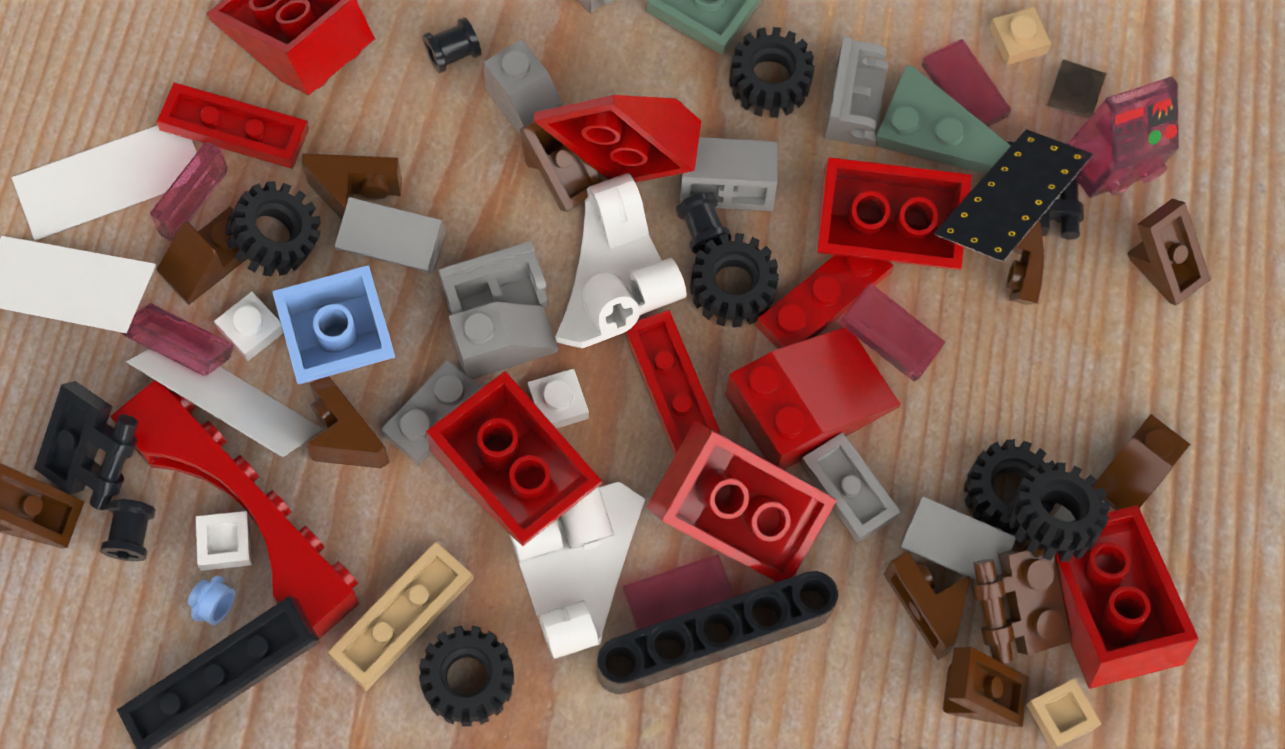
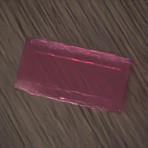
[922,39,1011,127]
[150,141,229,242]
[838,283,945,382]
[121,303,234,376]
[623,554,735,630]

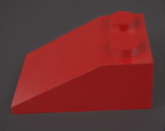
[206,0,375,96]
[533,95,702,183]
[725,326,900,470]
[426,371,602,547]
[646,420,837,582]
[1055,505,1199,689]

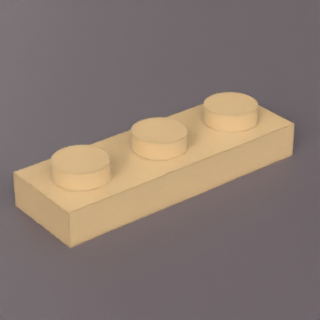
[327,541,474,691]

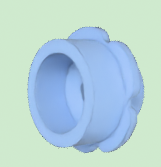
[188,576,235,625]

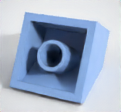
[272,265,395,385]

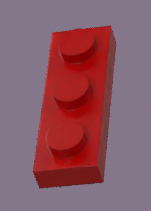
[156,82,309,169]
[756,255,894,349]
[624,310,721,457]

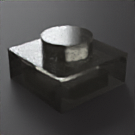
[1047,59,1107,120]

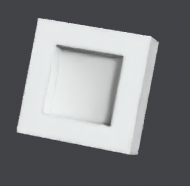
[214,292,283,362]
[527,369,589,429]
[196,511,252,571]

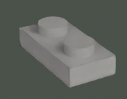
[381,360,481,466]
[800,432,901,544]

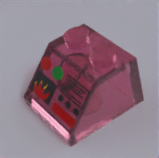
[1067,76,1179,198]

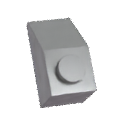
[483,39,564,136]
[448,302,559,379]

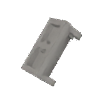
[825,36,888,147]
[680,137,777,211]
[334,197,447,273]
[438,241,549,315]
[900,496,1016,581]

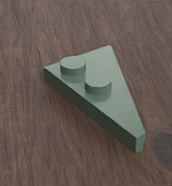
[876,65,1011,174]

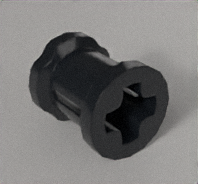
[422,17,482,73]
[676,192,732,254]
[100,499,156,561]

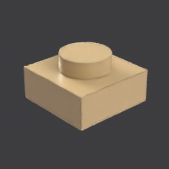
[989,7,1052,65]
[1027,678,1102,749]

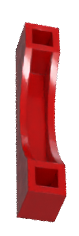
[109,380,359,639]

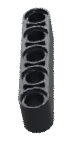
[597,571,839,695]

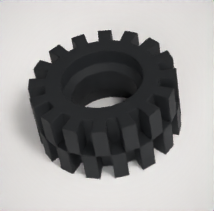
[729,27,815,118]
[225,182,321,276]
[690,233,779,327]
[964,439,1056,534]
[1008,462,1110,562]
[419,626,514,726]

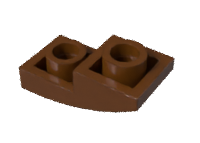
[1006,220,1044,305]

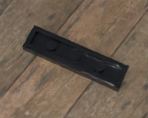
[117,596,320,749]

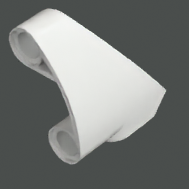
[555,173,687,348]
[510,481,645,659]

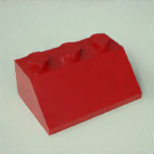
[817,157,972,270]

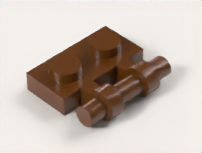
[972,545,1072,664]

